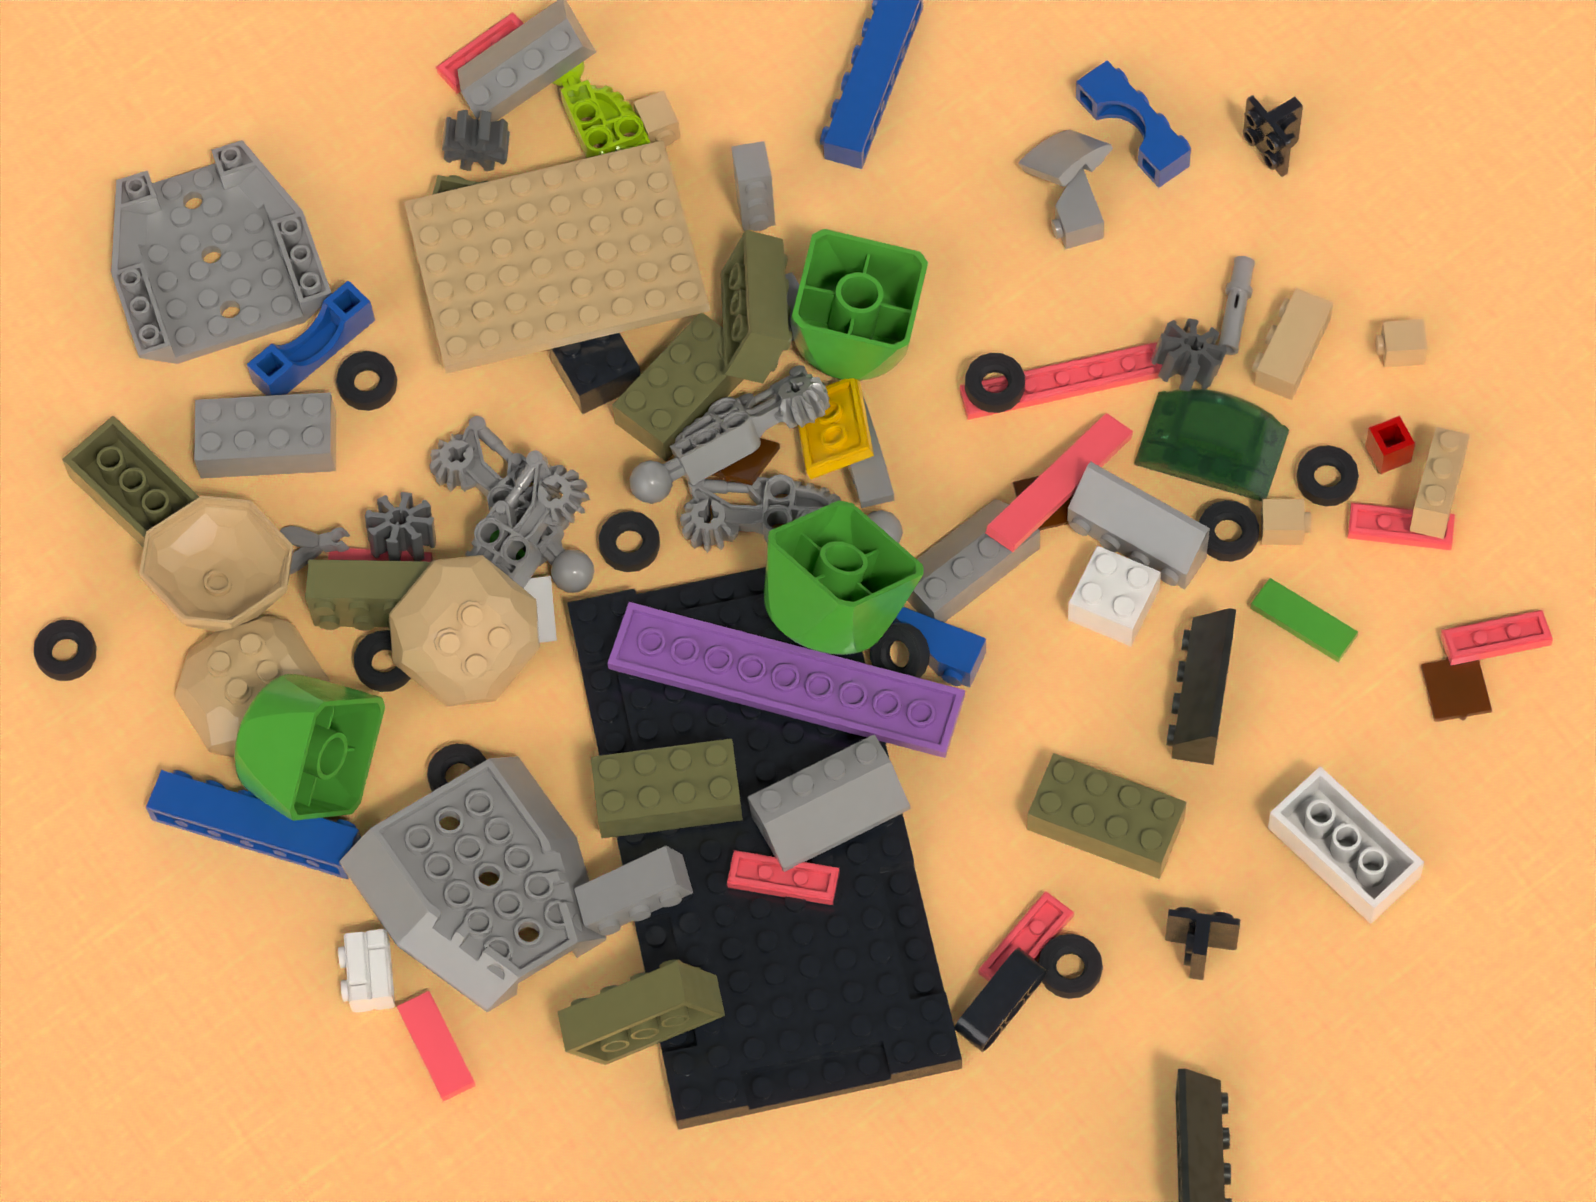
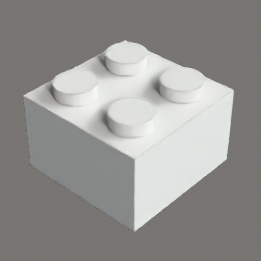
[1068,546,1161,647]

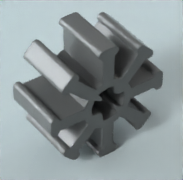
[442,110,510,172]
[1151,318,1227,391]
[365,492,436,561]

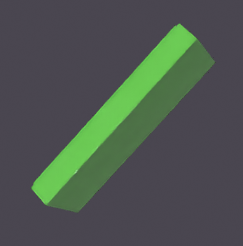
[1250,578,1358,663]

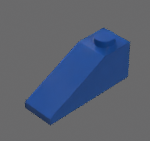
[892,607,986,688]

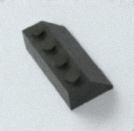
[1166,608,1236,765]
[1175,1069,1232,1202]

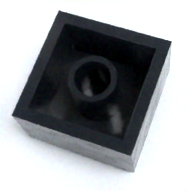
[549,333,641,415]

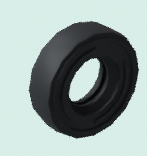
[336,351,398,411]
[965,353,1025,413]
[1296,445,1359,507]
[1198,500,1260,562]
[598,511,660,572]
[34,620,97,681]
[870,622,930,678]
[354,630,411,692]
[427,743,487,792]
[1038,934,1103,999]

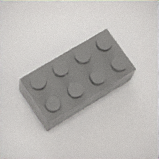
[194,392,336,479]

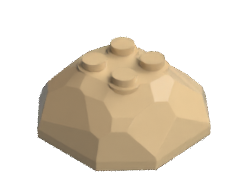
[139,496,293,631]
[389,555,540,707]
[175,616,330,758]

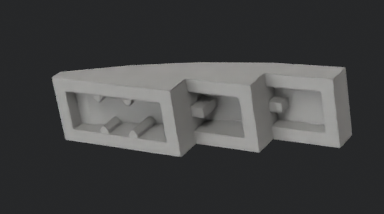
[848,393,895,508]

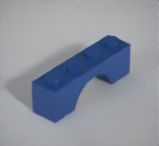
[1076,60,1191,188]
[247,280,375,396]

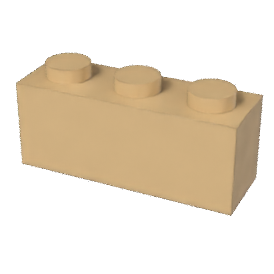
[1252,288,1334,400]
[1410,427,1470,539]

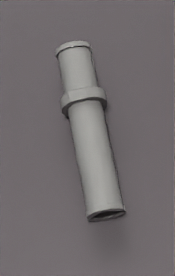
[1218,256,1255,355]

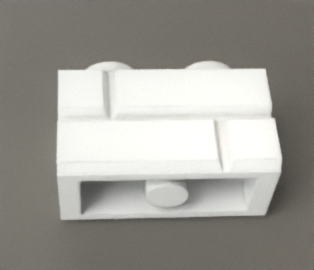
[338,929,395,1013]

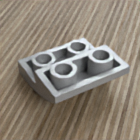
[1018,129,1113,187]

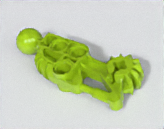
[552,61,651,158]

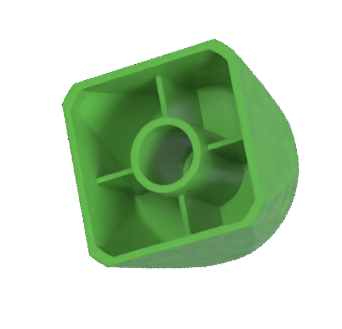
[790,229,928,381]
[764,500,924,655]
[234,674,385,821]

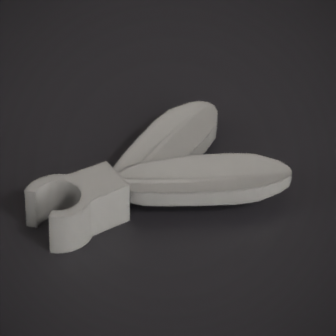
[280,526,350,574]

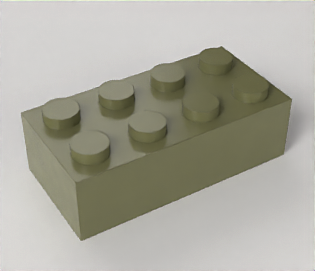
[720,230,792,384]
[612,313,744,461]
[62,416,199,547]
[305,559,431,631]
[591,739,743,839]
[1027,753,1187,879]
[557,960,725,1065]

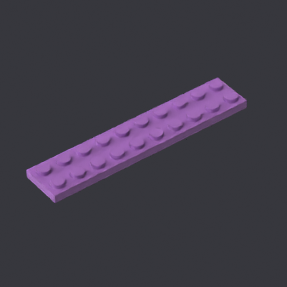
[607,602,965,758]

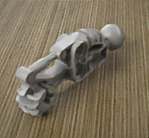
[629,365,830,504]
[429,416,595,593]
[465,450,590,589]
[680,474,903,553]

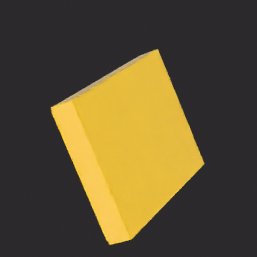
[798,378,874,479]

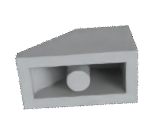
[1051,167,1104,250]

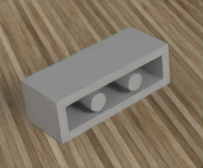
[731,141,776,231]
[574,846,693,935]

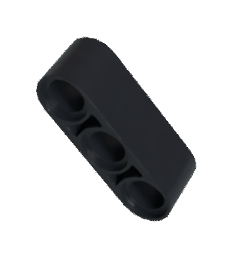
[954,948,1048,1052]

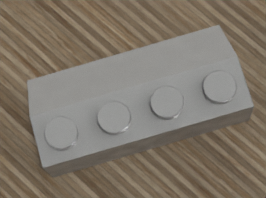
[458,0,596,122]
[1067,461,1210,590]
[907,499,1040,623]
[748,734,911,872]

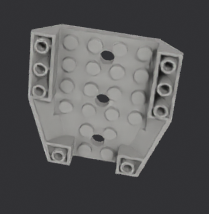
[111,140,332,364]
[339,756,606,1012]

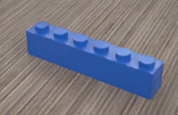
[820,0,923,169]
[146,770,361,880]

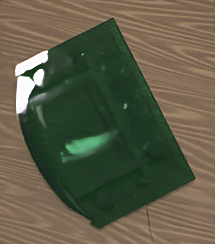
[1134,388,1289,502]

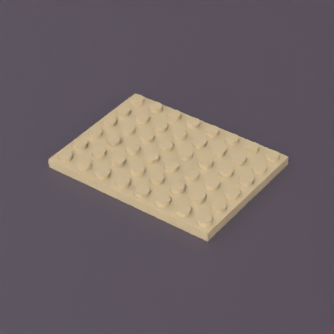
[404,140,710,374]

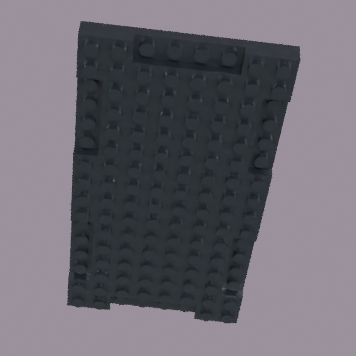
[567,567,962,1130]

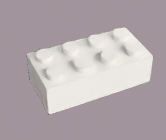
[1268,766,1424,924]

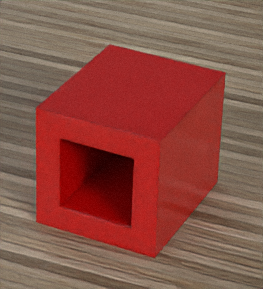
[1365,415,1415,474]

